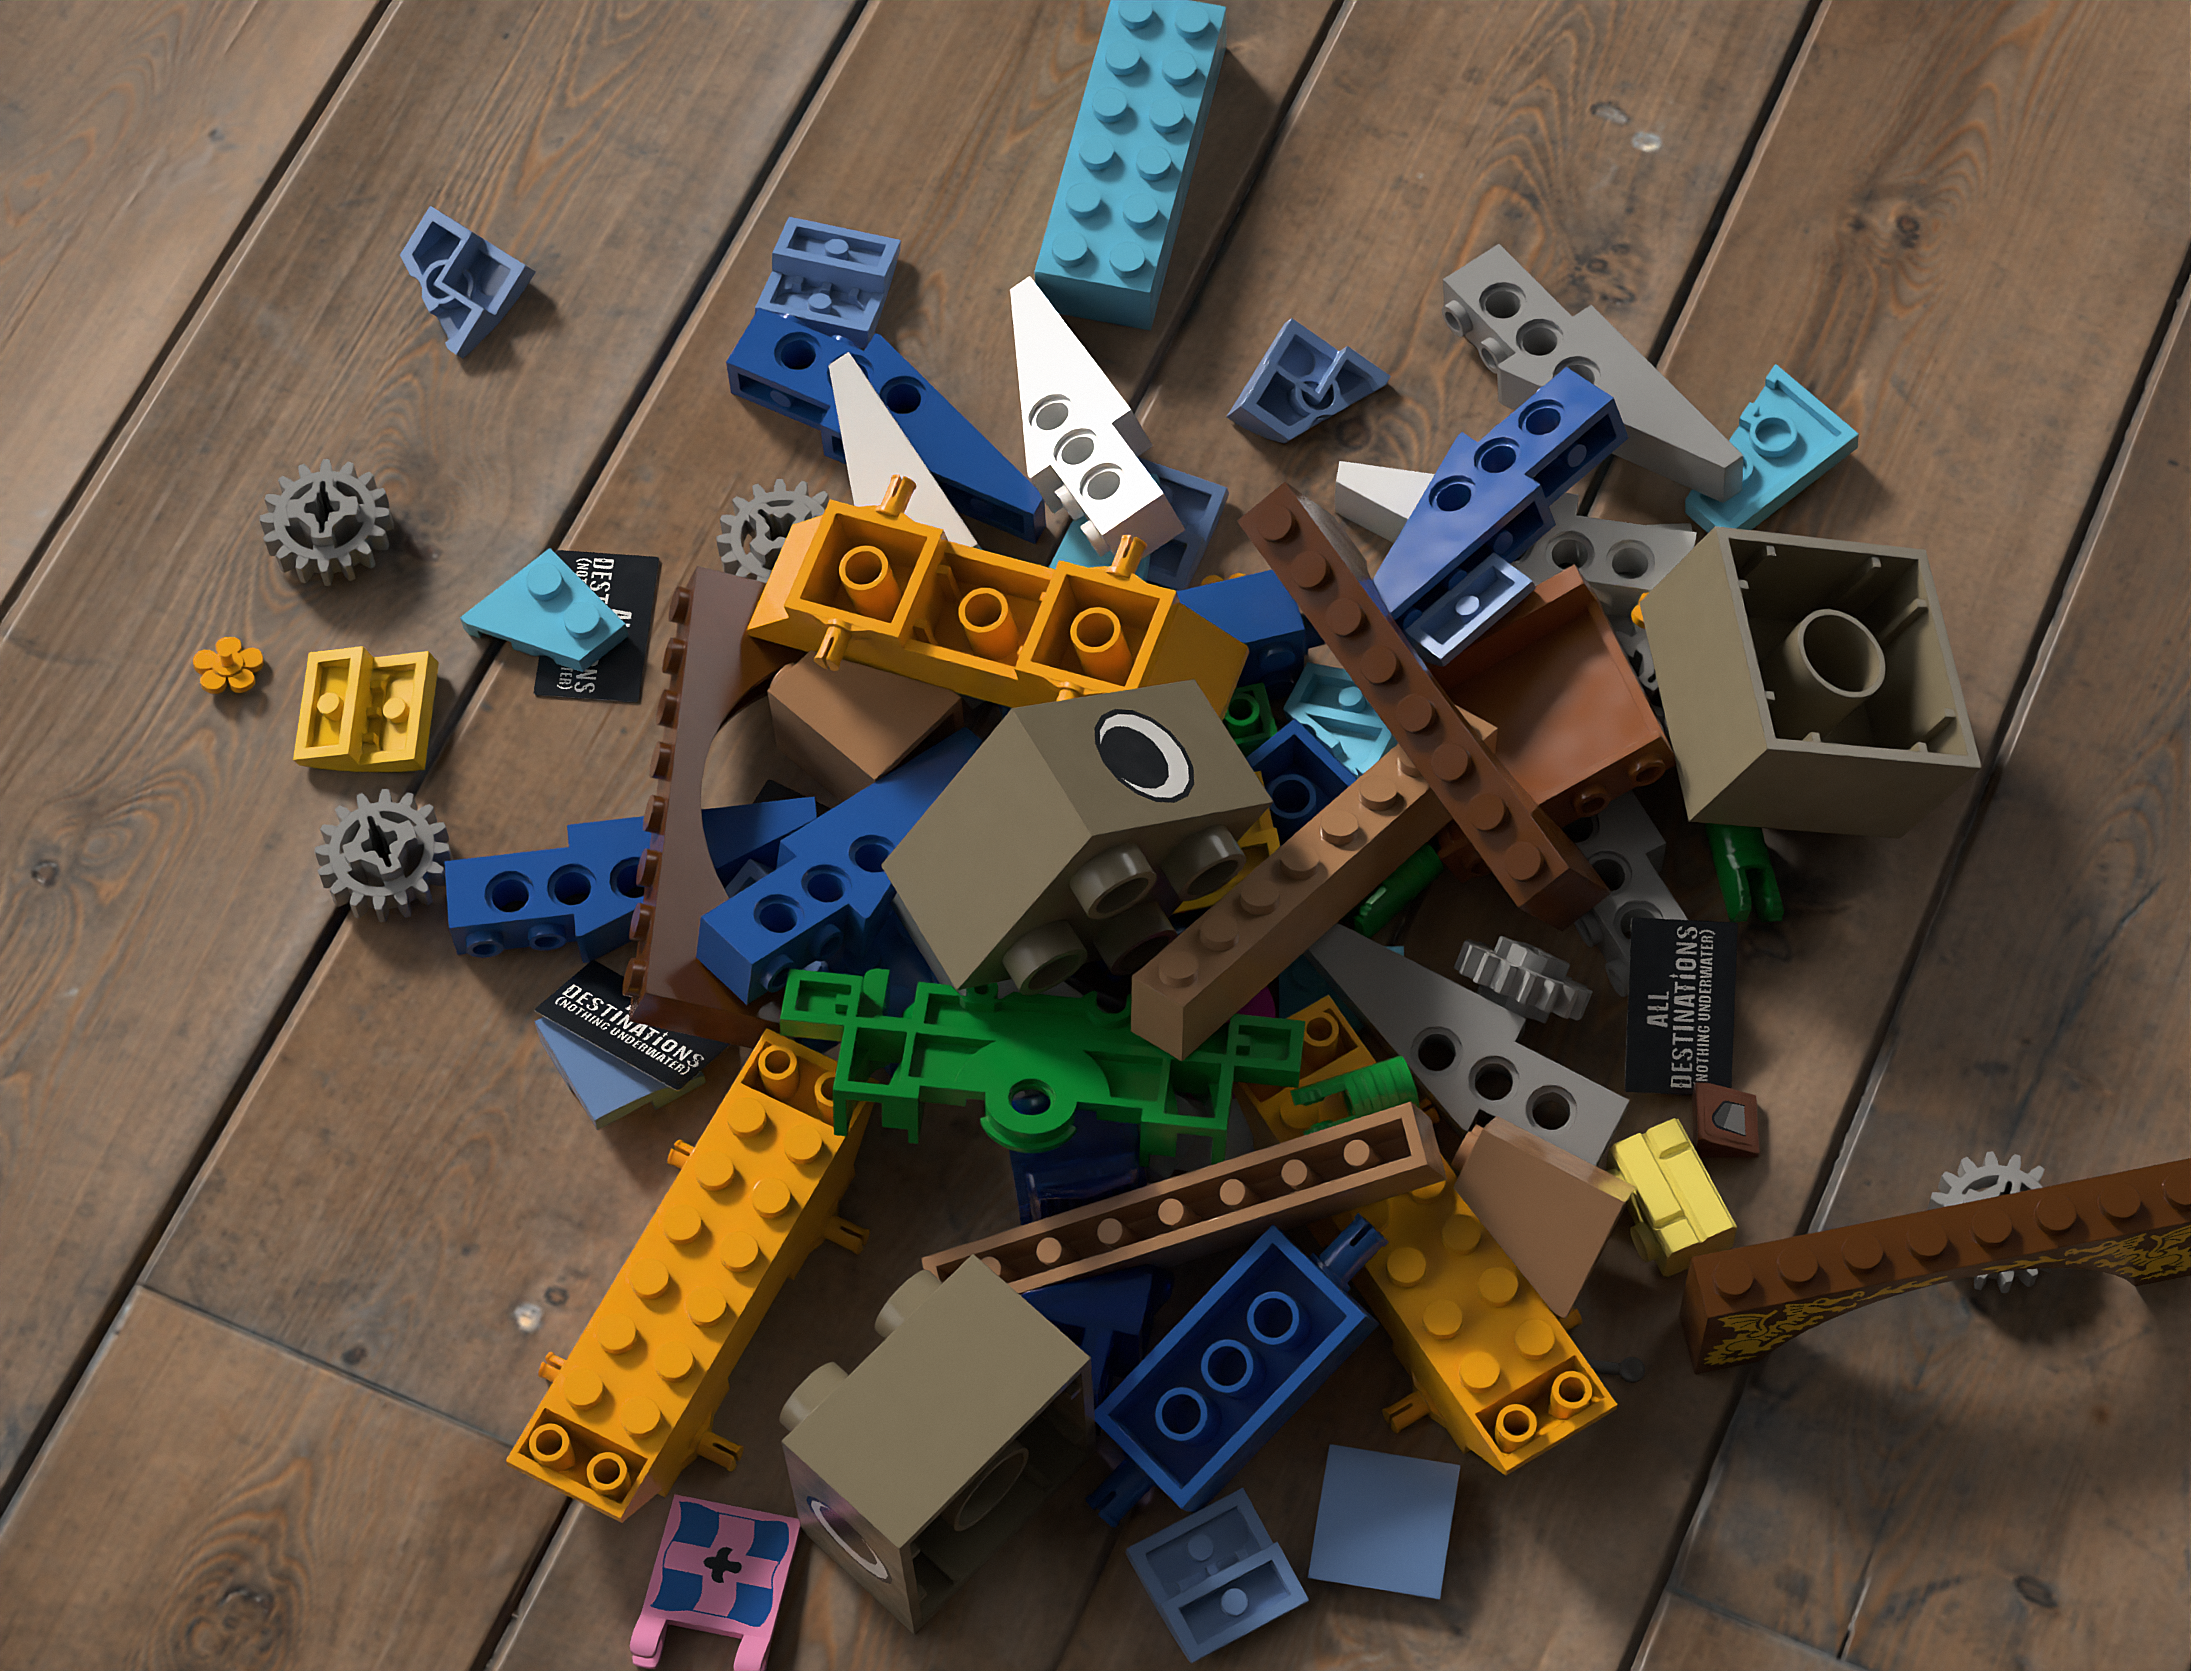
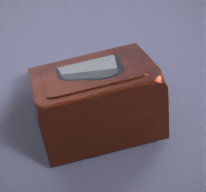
[1692,1083,1759,1158]

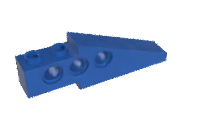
[726,307,1046,544]
[1372,367,1629,634]
[696,726,982,1005]
[444,797,818,963]

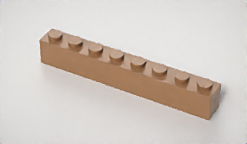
[1131,705,1498,1061]
[921,1102,1447,1309]

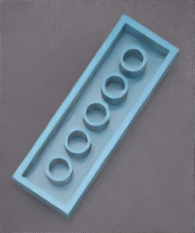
[1034,0,1226,331]

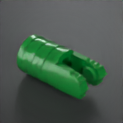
[1704,823,1784,922]
[1340,842,1444,939]
[1290,1055,1420,1136]

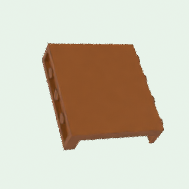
[1421,564,1676,883]

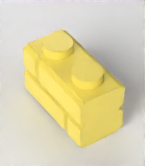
[1606,1118,1737,1277]

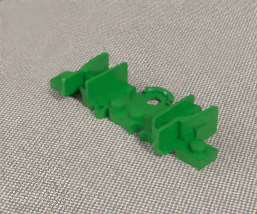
[780,969,1305,1167]

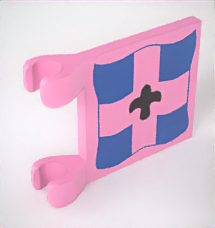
[630,1494,801,1671]

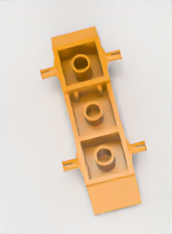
[747,474,1249,721]
[1233,995,1618,1476]
[506,1028,879,1523]

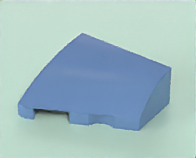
[400,206,536,358]
[1226,318,1391,443]
[535,1017,706,1130]

